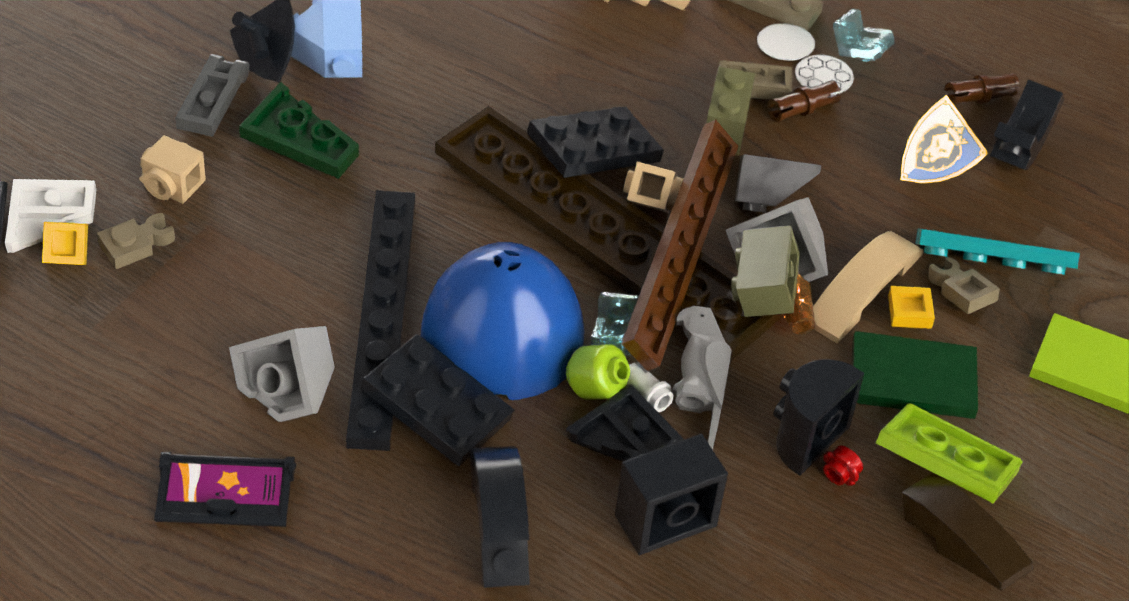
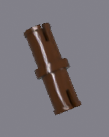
[944,73,1019,105]
[767,80,841,122]

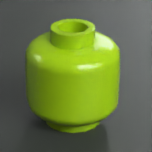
[566,344,630,400]

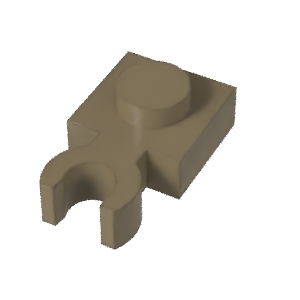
[97,213,175,269]
[928,257,1000,314]

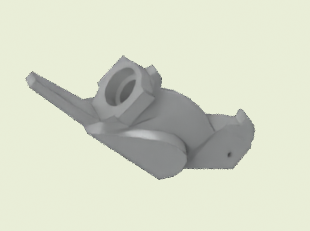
[672,306,732,450]

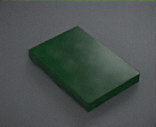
[852,331,978,419]

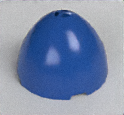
[421,242,585,400]

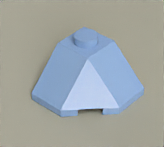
[291,0,362,78]

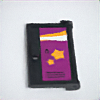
[155,451,297,527]

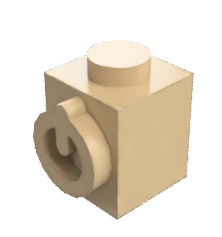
[139,135,206,204]
[623,162,684,213]

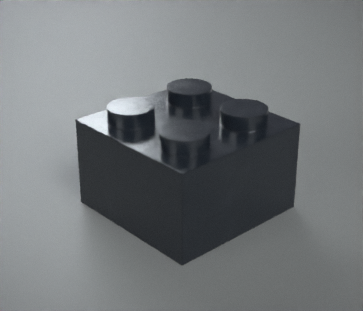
[615,434,728,555]

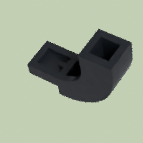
[990,79,1064,170]
[470,446,530,588]

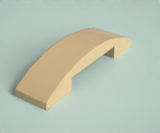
[804,231,924,344]

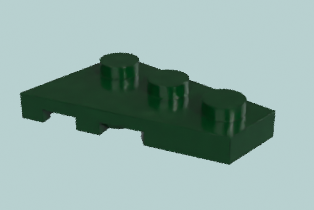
[239,82,359,179]

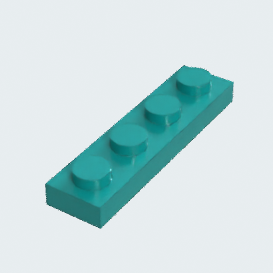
[915,228,1080,275]

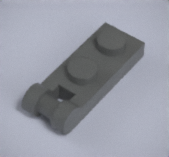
[175,54,249,137]

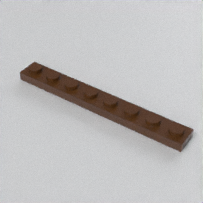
[621,120,738,371]

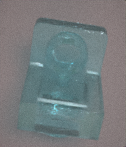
[833,9,895,61]
[591,292,639,356]

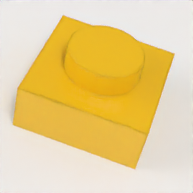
[42,222,88,265]
[888,286,935,329]

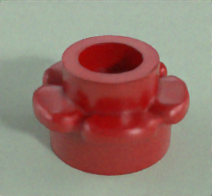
[823,446,864,486]

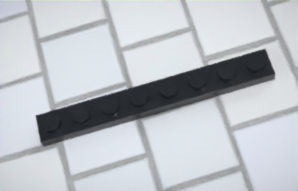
[346,190,415,451]

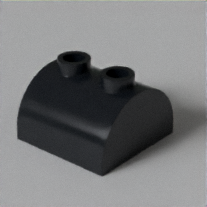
[773,359,865,476]

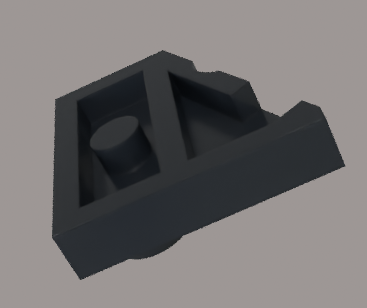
[566,384,683,462]

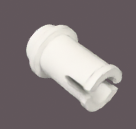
[626,362,674,412]

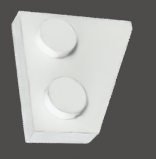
[5,179,96,253]

